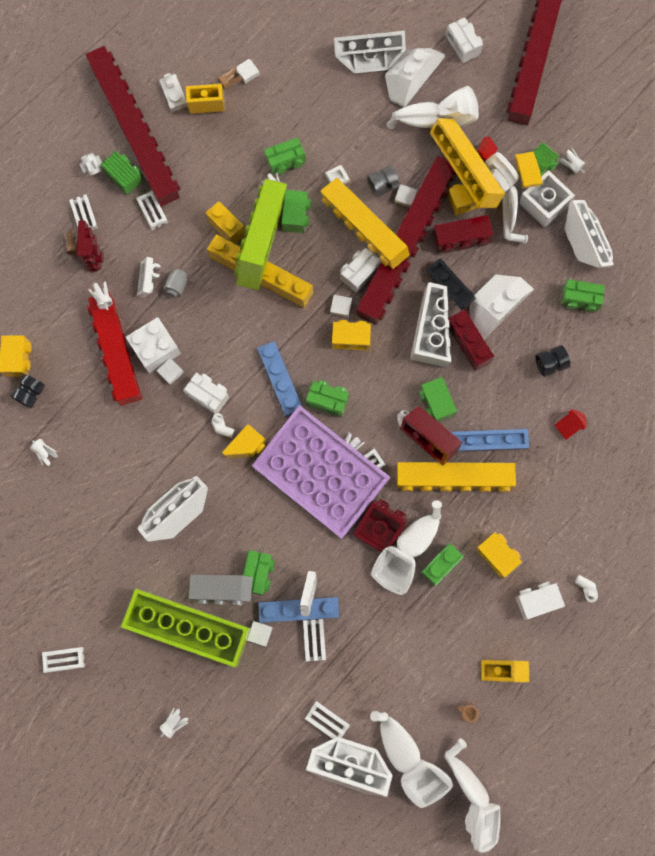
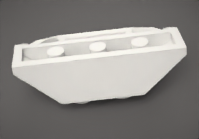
[334,31,406,73]
[385,48,445,107]
[564,200,613,268]
[470,275,534,339]
[138,476,208,542]
[306,737,392,797]

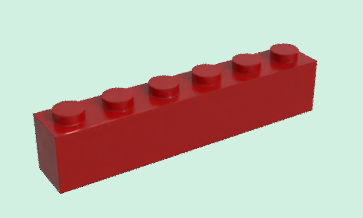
[87,292,143,406]

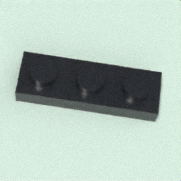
[426,258,476,311]

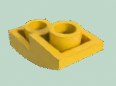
[515,152,542,189]

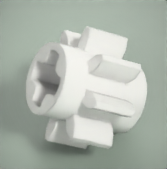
[79,153,102,176]

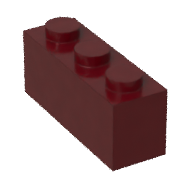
[433,215,494,253]
[448,309,495,372]
[400,406,462,466]

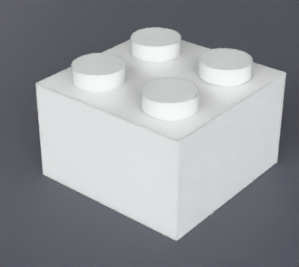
[519,170,575,228]
[126,317,181,373]

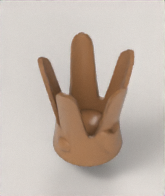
[218,64,243,90]
[63,229,78,258]
[457,701,479,723]

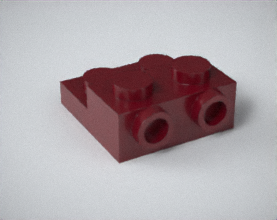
[77,221,104,272]
[353,499,408,553]

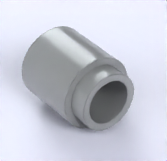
[164,269,187,298]

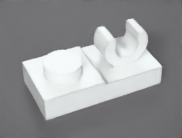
[159,73,188,112]
[137,257,160,298]

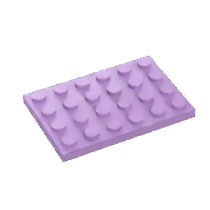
[252,405,391,539]

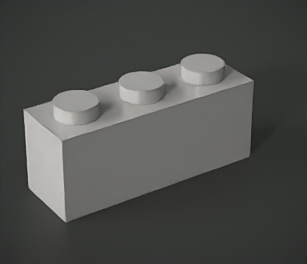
[189,575,252,605]

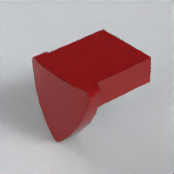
[477,136,498,163]
[554,409,587,440]

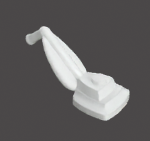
[387,86,479,129]
[485,152,528,244]
[371,500,442,595]
[370,711,453,808]
[444,738,500,852]

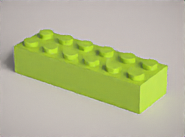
[234,178,287,291]
[121,588,251,668]

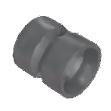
[367,165,400,197]

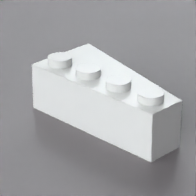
[410,282,451,368]

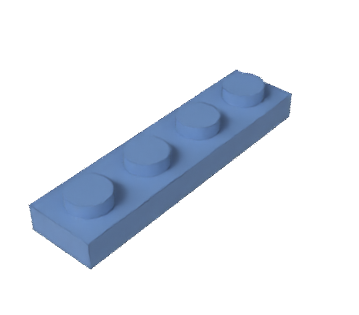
[257,341,302,417]
[451,429,529,452]
[259,597,339,623]

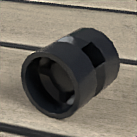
[535,345,571,377]
[10,374,46,409]

